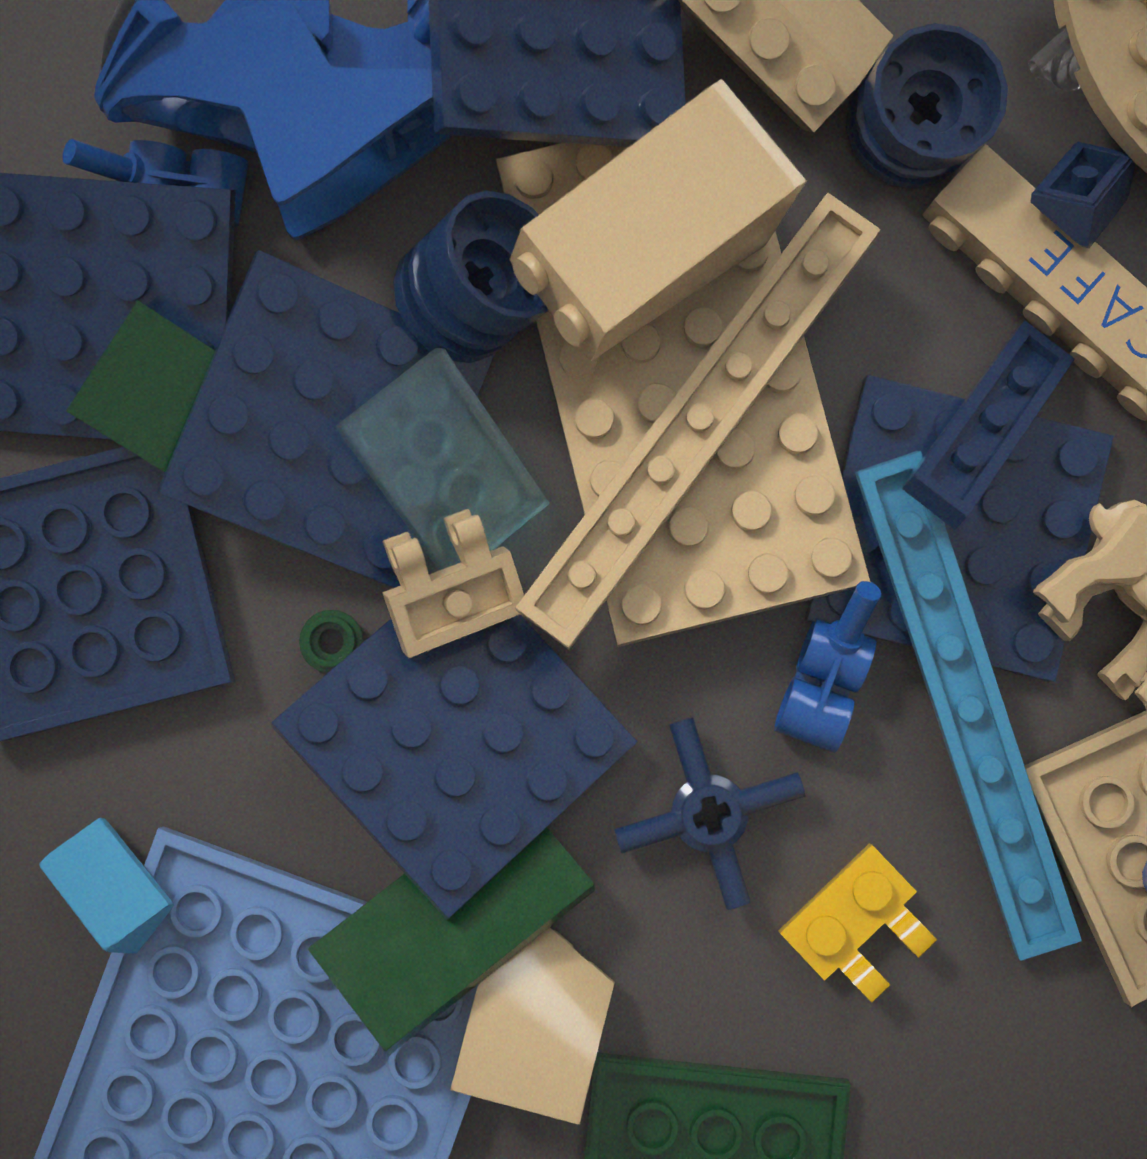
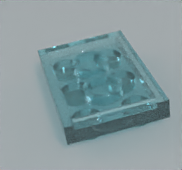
[335,348,550,571]

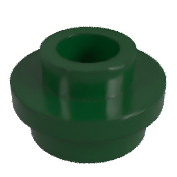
[299,610,364,673]

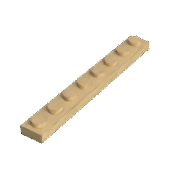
[515,193,881,650]

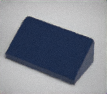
[1030,142,1135,249]

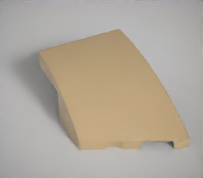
[451,927,615,1125]

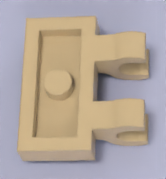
[383,509,524,658]

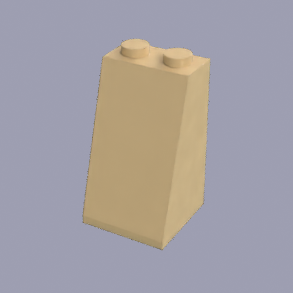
[510,79,806,361]

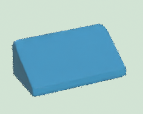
[39,818,175,954]

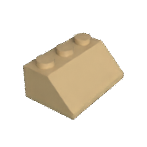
[678,0,893,132]

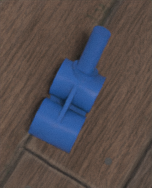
[62,139,249,227]
[774,581,881,753]

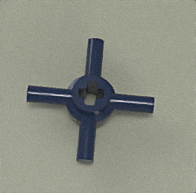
[614,717,806,910]

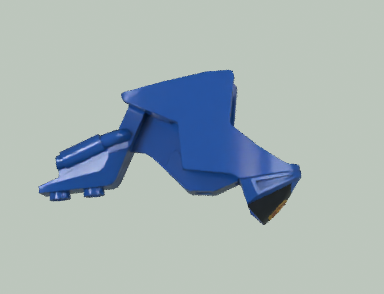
[94,0,453,240]

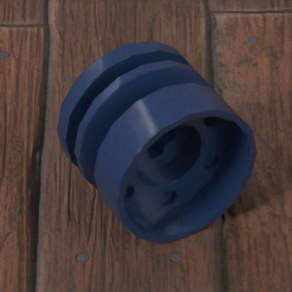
[846,23,1008,189]
[393,190,549,363]

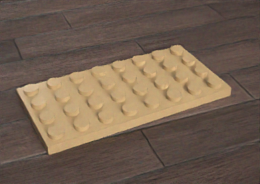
[496,99,870,647]

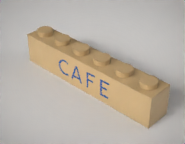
[922,144,1147,421]

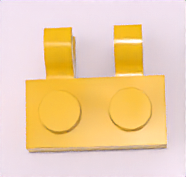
[778,843,937,1003]

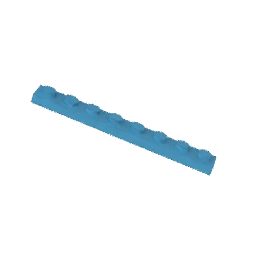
[855,451,1082,961]

